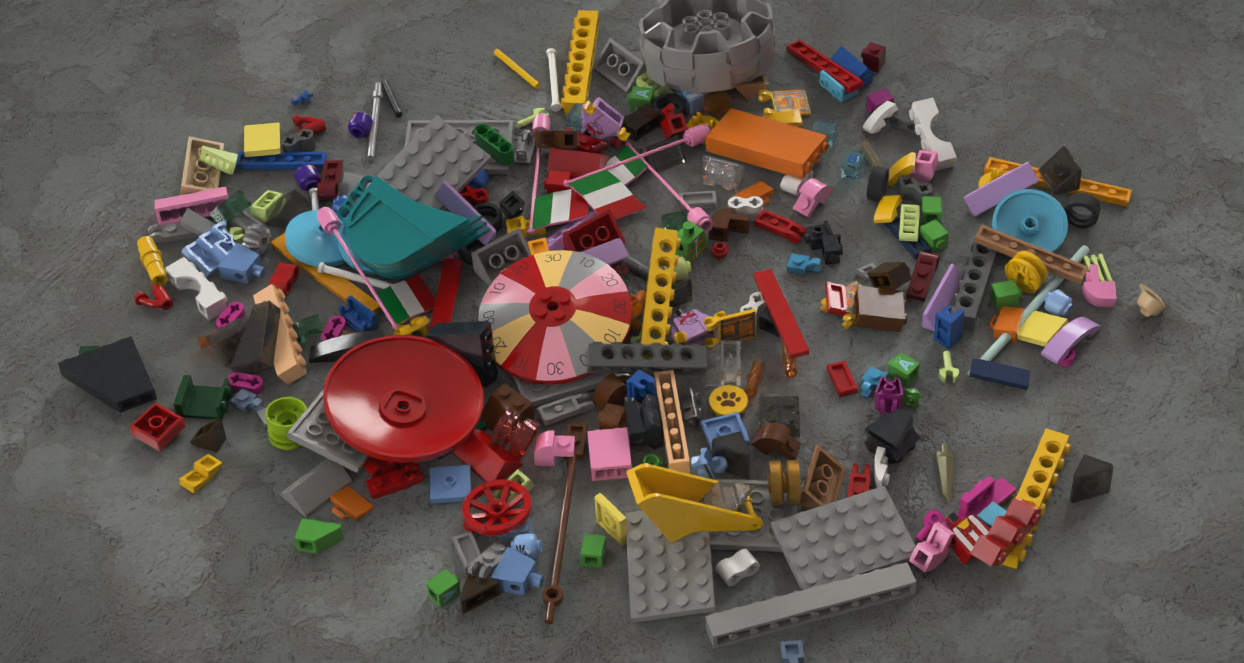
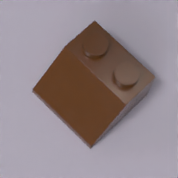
[480,383,534,441]

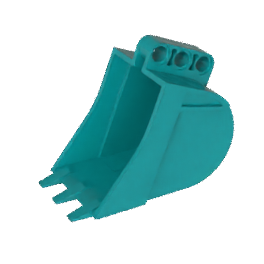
[337,175,491,280]

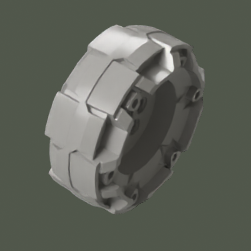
[639,0,776,94]

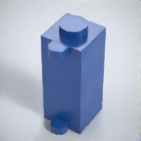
[830,46,875,88]

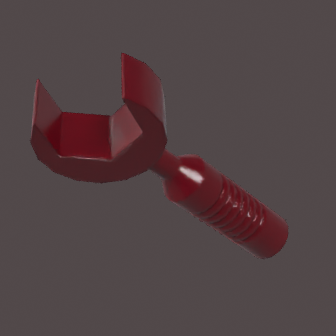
[589,136,626,153]

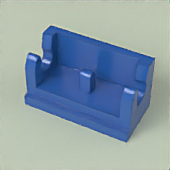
[339,295,378,333]
[934,305,965,349]
[626,369,657,404]

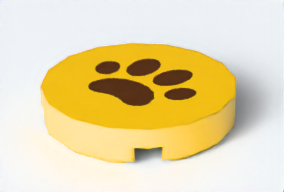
[709,385,748,417]

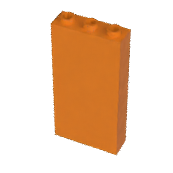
[706,108,829,179]

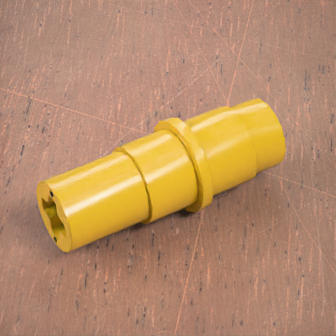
[137,236,168,286]

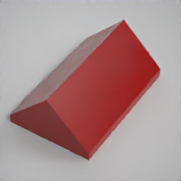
[547,148,609,179]
[562,209,626,252]
[453,429,522,482]

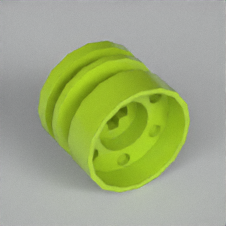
[265,397,307,450]

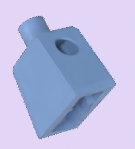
[218,243,266,284]
[491,547,544,595]

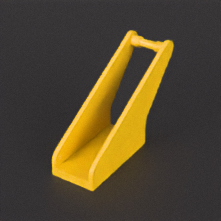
[626,464,764,543]

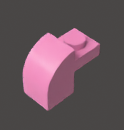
[900,150,939,183]
[793,178,833,218]
[1082,264,1117,307]
[534,430,575,466]
[909,522,955,572]

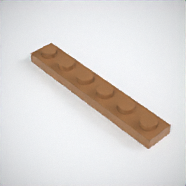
[974,224,1088,285]

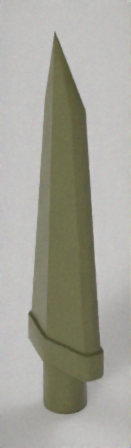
[935,444,955,504]

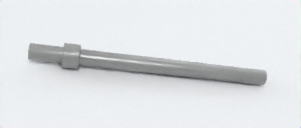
[367,82,383,161]

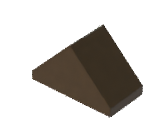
[190,418,227,452]
[460,575,500,614]

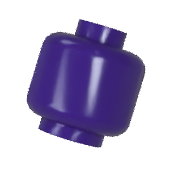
[348,112,373,138]
[294,165,321,191]

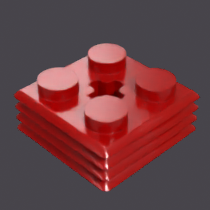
[130,403,186,451]

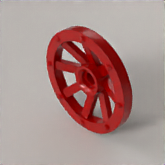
[462,479,532,536]

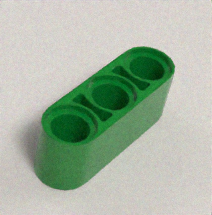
[474,124,514,166]

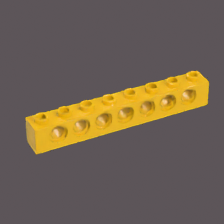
[561,10,599,116]
[640,227,681,377]
[1002,429,1071,569]

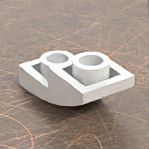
[862,101,898,134]
[874,446,890,488]

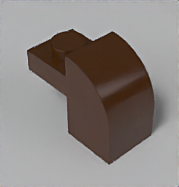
[535,130,577,149]
[709,208,750,242]
[593,373,631,413]
[751,423,801,460]

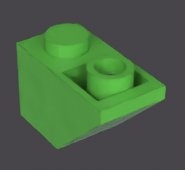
[295,519,344,553]

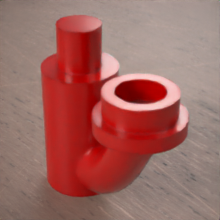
[292,114,326,135]
[134,284,173,310]

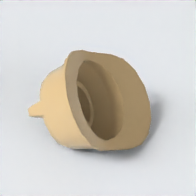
[1137,284,1169,317]

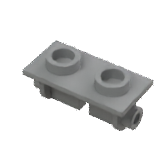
[514,130,535,164]

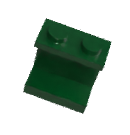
[173,375,233,420]

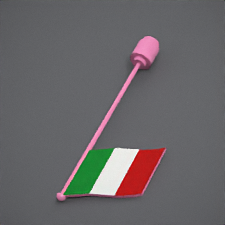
[527,113,589,235]
[563,124,711,220]
[605,141,713,233]
[317,207,435,330]

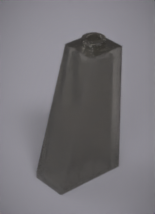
[230,300,281,374]

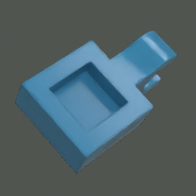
[787,253,821,275]
[861,367,888,398]

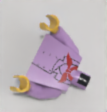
[581,97,631,141]
[670,309,726,346]

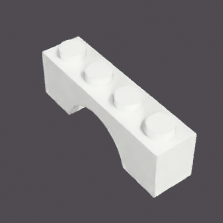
[909,98,957,171]
[165,257,228,321]

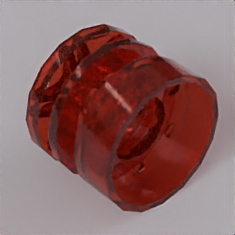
[490,408,540,461]

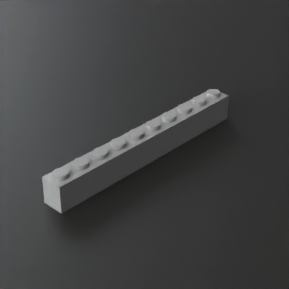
[705,562,916,649]

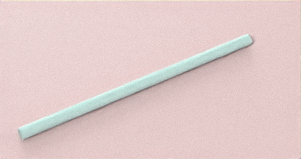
[968,245,1090,379]

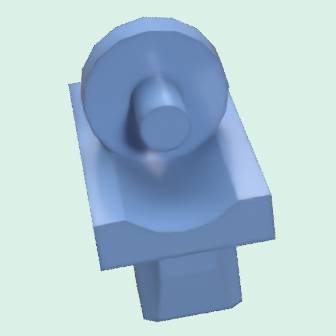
[691,447,728,479]

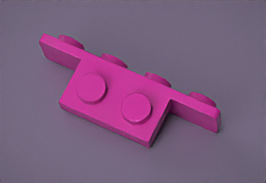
[946,476,1016,529]

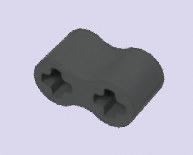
[889,106,917,135]
[281,129,316,152]
[899,176,932,207]

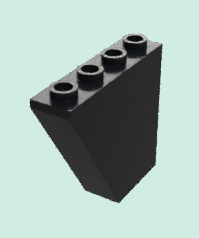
[426,321,498,387]
[58,336,157,413]

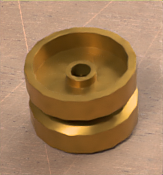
[768,460,801,506]

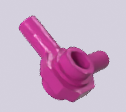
[915,510,951,543]

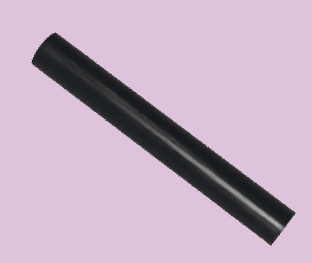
[381,80,402,118]

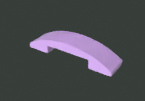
[1041,317,1101,364]

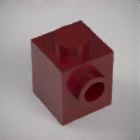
[861,42,886,73]

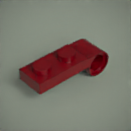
[317,160,343,199]
[906,251,940,302]

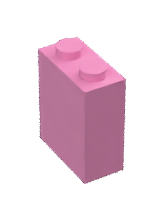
[587,427,632,481]

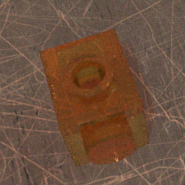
[703,91,731,118]
[598,403,626,430]

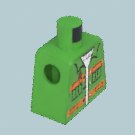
[675,221,708,264]

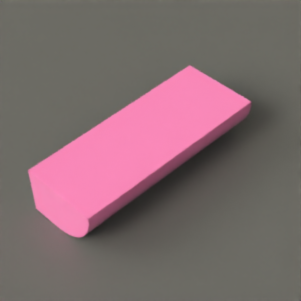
[155,187,231,225]

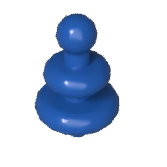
[291,90,314,105]

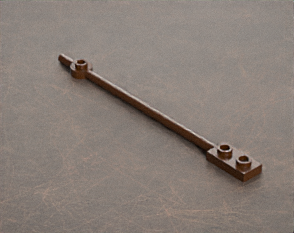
[542,423,588,624]

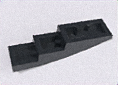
[309,330,385,363]

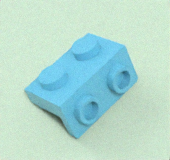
[819,70,858,102]

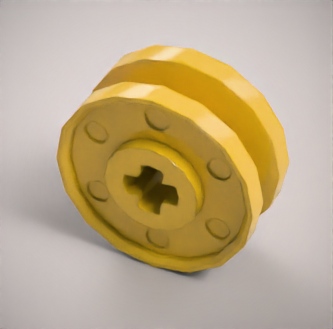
[1005,251,1048,294]

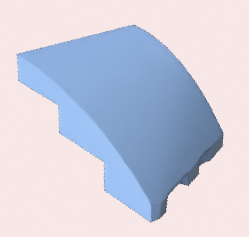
[182,221,236,276]

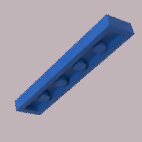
[236,152,327,170]

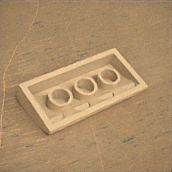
[179,136,224,195]

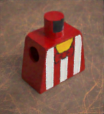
[945,512,990,565]

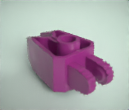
[875,376,903,415]

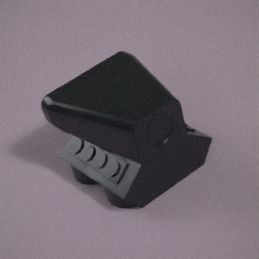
[624,394,662,450]
[864,409,920,464]

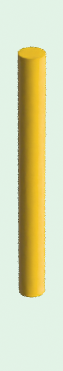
[494,49,541,89]

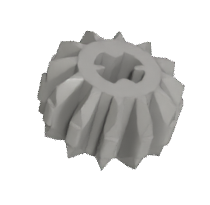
[242,224,271,255]

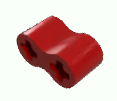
[459,185,489,206]
[268,262,299,295]
[364,456,406,478]

